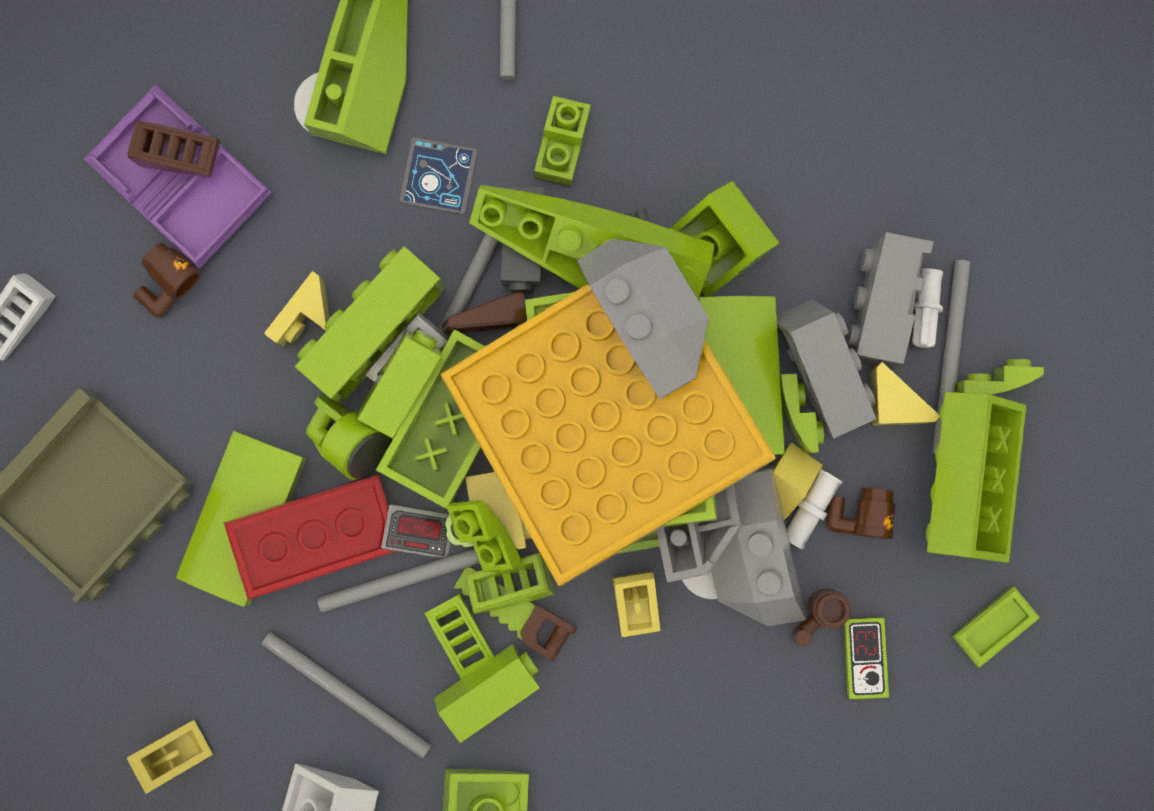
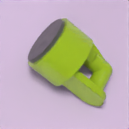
[306,394,389,480]

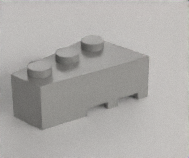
[846,232,934,367]
[777,299,876,439]

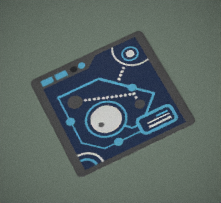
[399,137,477,214]

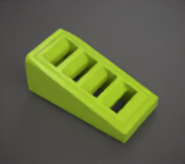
[465,553,555,614]
[424,593,494,679]

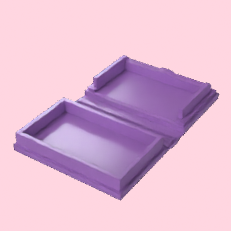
[83,84,272,269]

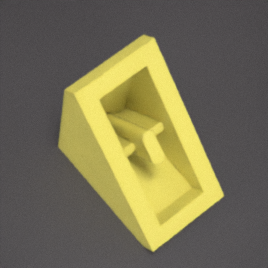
[869,362,940,426]
[772,442,823,520]
[612,570,660,637]
[127,720,213,794]

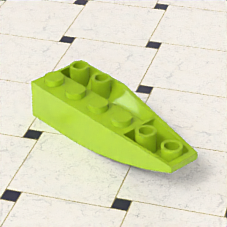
[304,0,408,155]
[469,185,715,299]

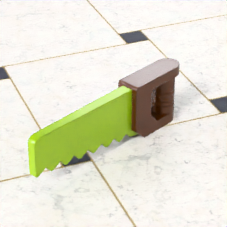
[454,567,578,662]

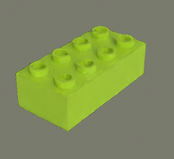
[295,246,446,404]
[376,329,485,509]
[926,392,1027,563]

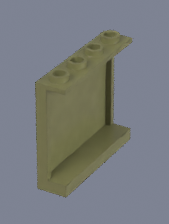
[0,388,194,603]

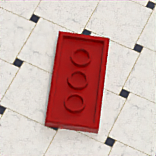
[223,474,396,600]

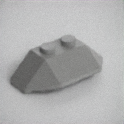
[577,239,709,400]
[711,468,807,626]
[656,485,742,583]

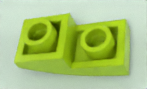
[534,96,591,186]
[956,359,1044,395]
[780,374,824,454]
[446,500,522,571]

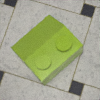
[670,181,780,297]

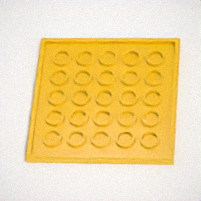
[440,284,776,586]

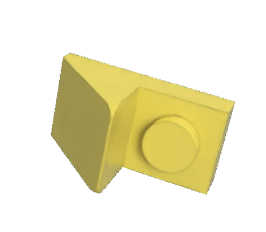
[264,271,330,347]

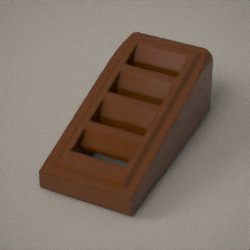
[127,120,220,178]
[442,291,527,334]

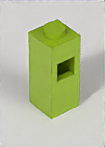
[357,329,441,439]
[434,644,540,743]

